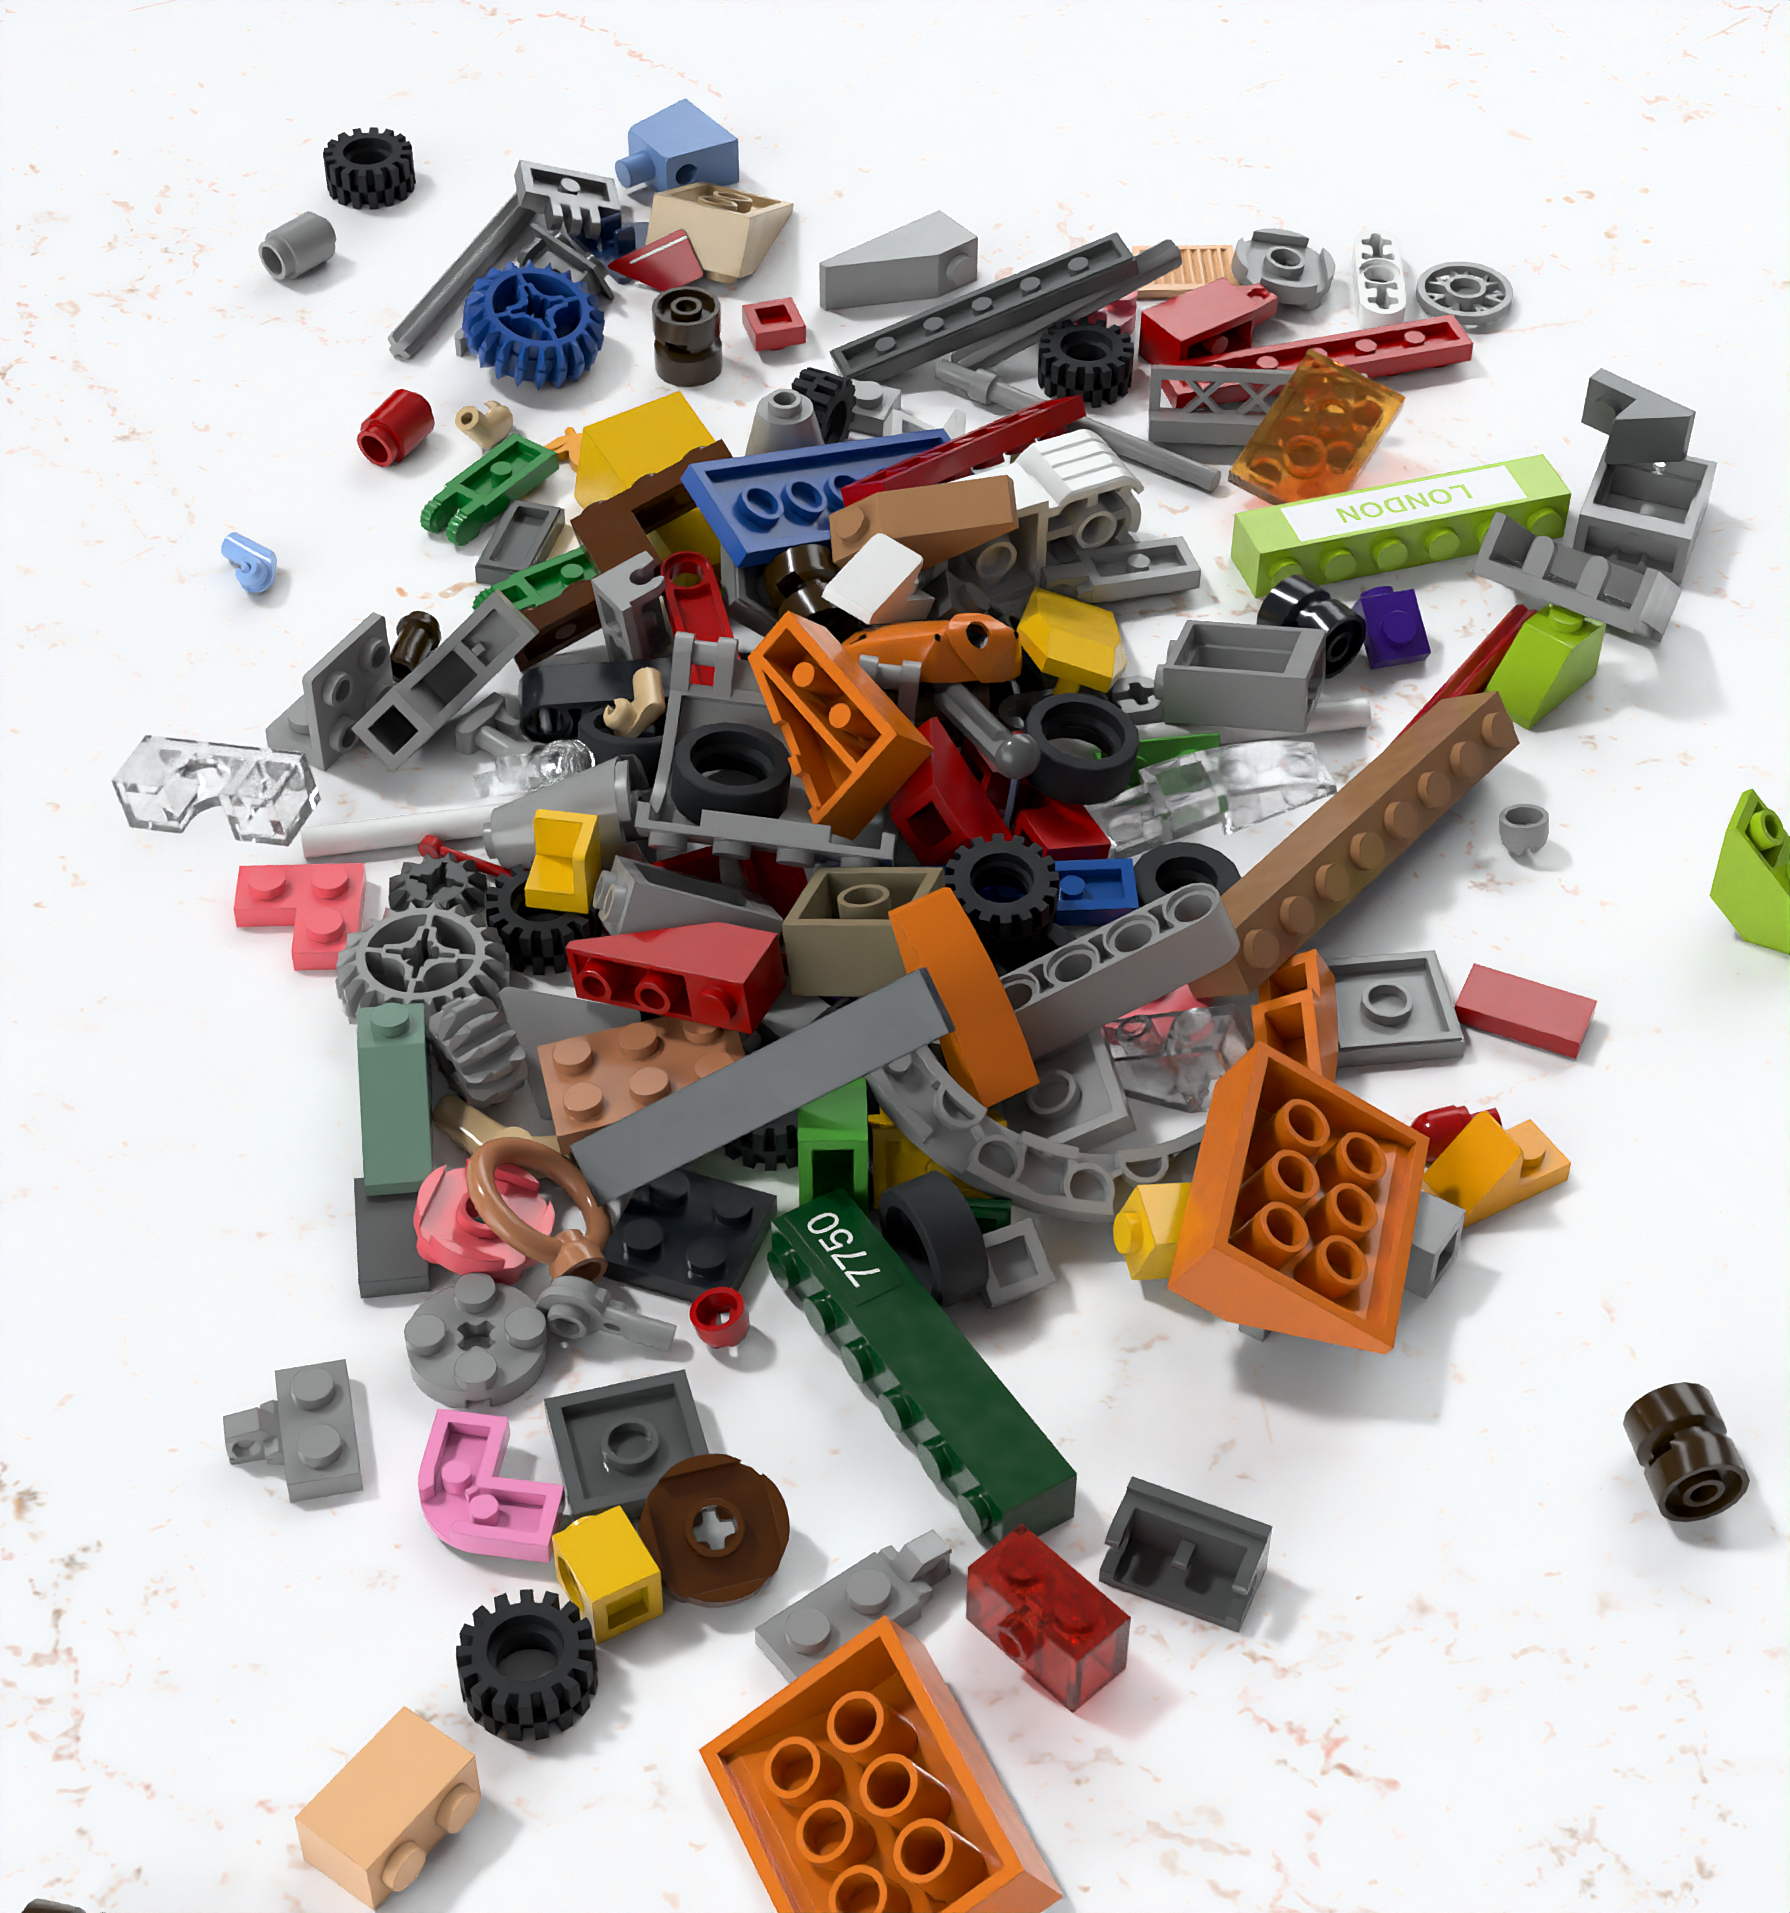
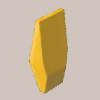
[1016,586,1128,695]

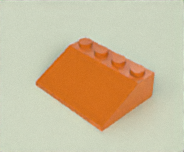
[1167,1040,1430,1355]
[699,1615,1063,1913]

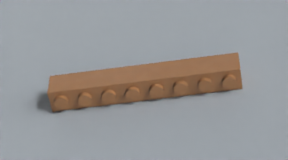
[1187,691,1520,998]

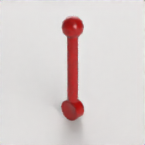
[418,835,529,878]

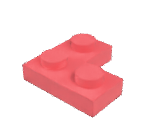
[233,863,367,971]

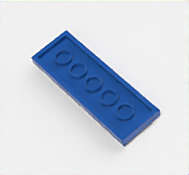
[680,428,975,568]

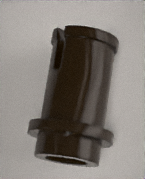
[390,611,442,683]

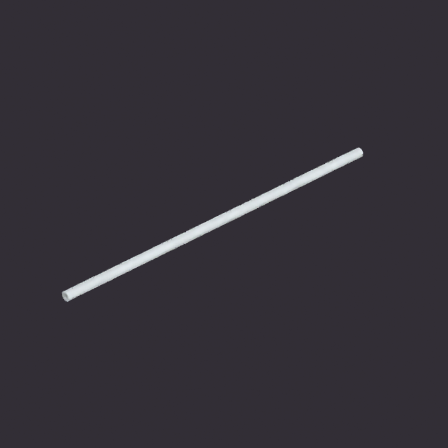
[300,697,1371,858]

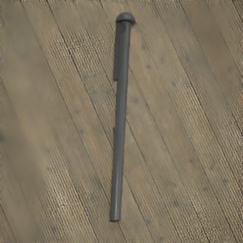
[839,568,1041,780]

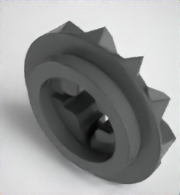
[388,852,488,916]

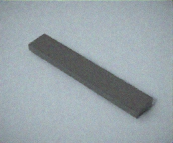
[829,232,1139,383]

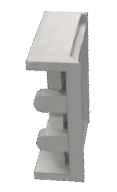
[1471,512,1683,643]

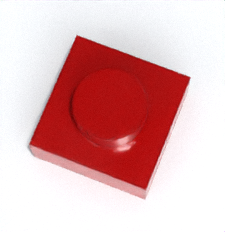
[742,297,806,352]

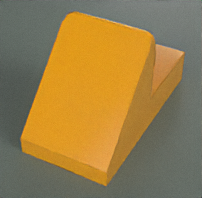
[1421,1110,1571,1229]

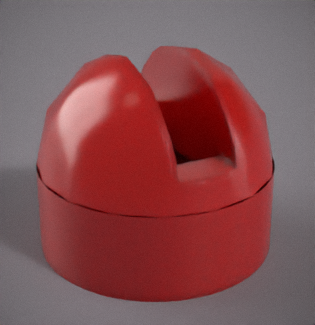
[689,1287,750,1349]

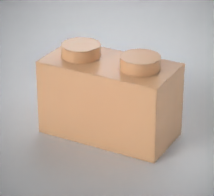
[295,1706,481,1911]

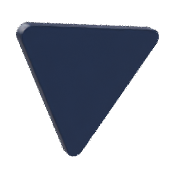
[568,213,649,284]

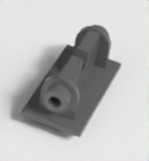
[517,222,615,301]

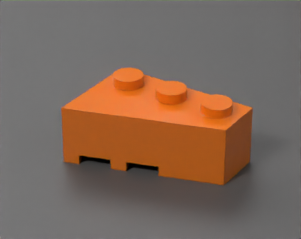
[748,611,935,841]

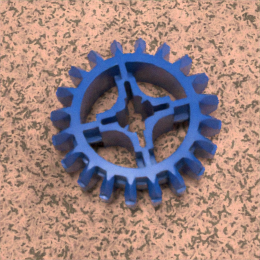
[462,259,605,391]

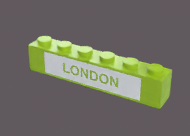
[1230,454,1572,598]

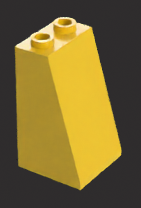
[574,390,722,594]

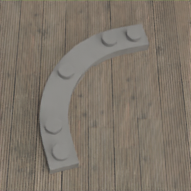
[862,1045,1205,1224]

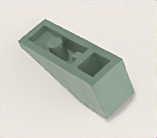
[357,1003,434,1196]

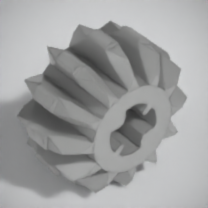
[426,993,529,1110]

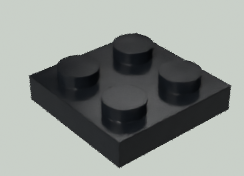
[602,1168,778,1313]

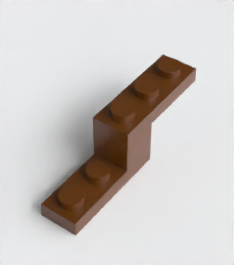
[513,438,733,672]

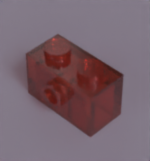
[966,1524,1131,1714]

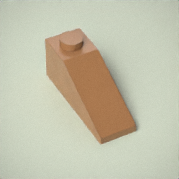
[829,475,1019,573]

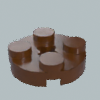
[638,1453,790,1608]

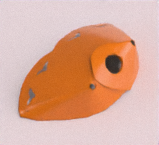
[841,613,1022,683]

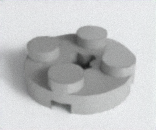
[1231,228,1336,310]
[404,1272,548,1409]

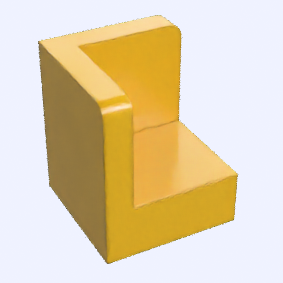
[524,809,602,914]

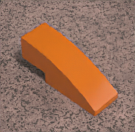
[888,887,1040,1108]
[1251,949,1338,1083]

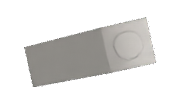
[819,210,978,311]

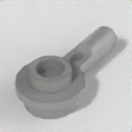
[536,1275,677,1352]

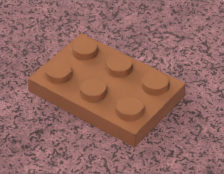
[536,1016,746,1155]

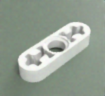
[1351,229,1406,329]

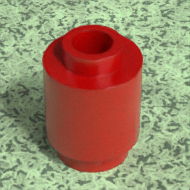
[357,389,435,467]

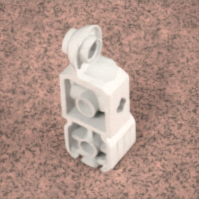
[859,429,1144,628]

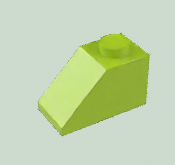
[1483,603,1606,730]

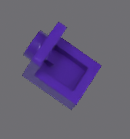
[1351,586,1431,670]

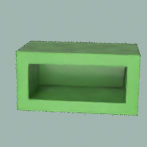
[798,1078,869,1218]

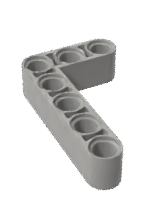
[929,883,1240,1075]

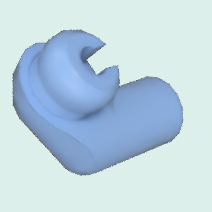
[221,532,277,593]

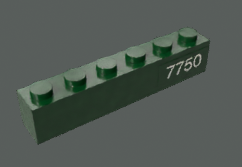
[767,1187,1077,1556]

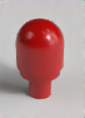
[1410,1105,1503,1164]

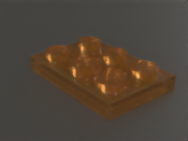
[1228,348,1406,506]

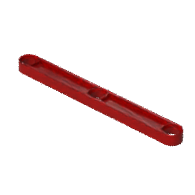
[660,551,808,977]

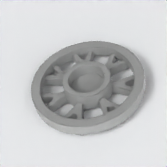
[1416,261,1513,326]

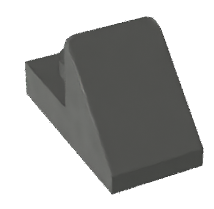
[1581,368,1696,465]

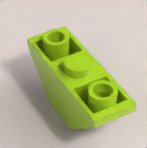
[1709,788,1790,955]

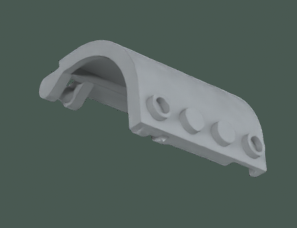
[634,631,922,868]

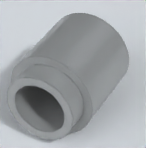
[258,211,336,280]

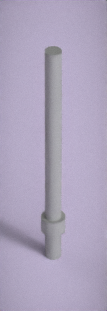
[935,359,1221,492]

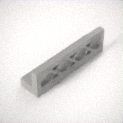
[1147,365,1368,451]

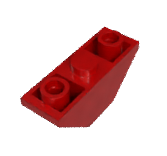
[889,716,1013,866]

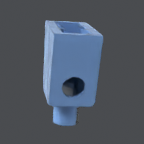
[615,98,739,193]

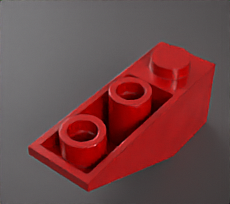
[565,922,786,1034]

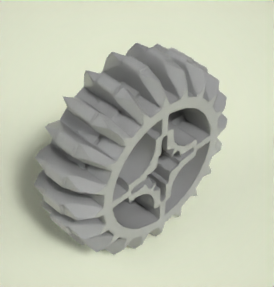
[335,899,510,1045]

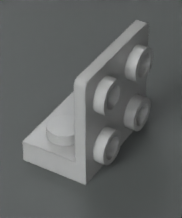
[265,612,394,772]

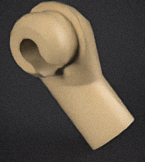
[455,400,513,449]
[603,667,666,738]

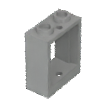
[1573,438,1718,584]
[1154,620,1326,733]
[593,855,784,938]

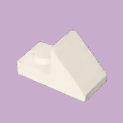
[822,533,935,625]

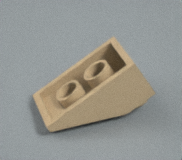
[645,181,794,284]

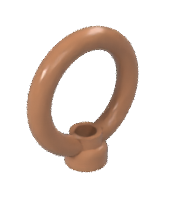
[466,1137,613,1283]

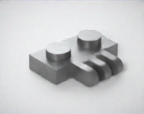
[514,160,621,240]

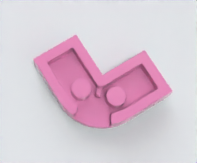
[418,1408,566,1563]

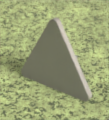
[499,987,641,1120]

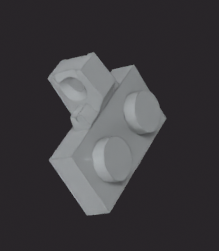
[223,1359,363,1503]

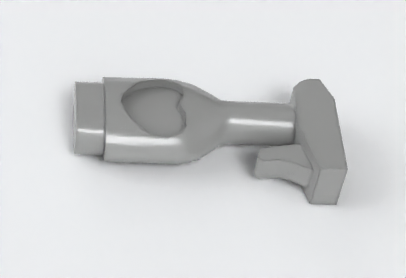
[455,692,580,792]

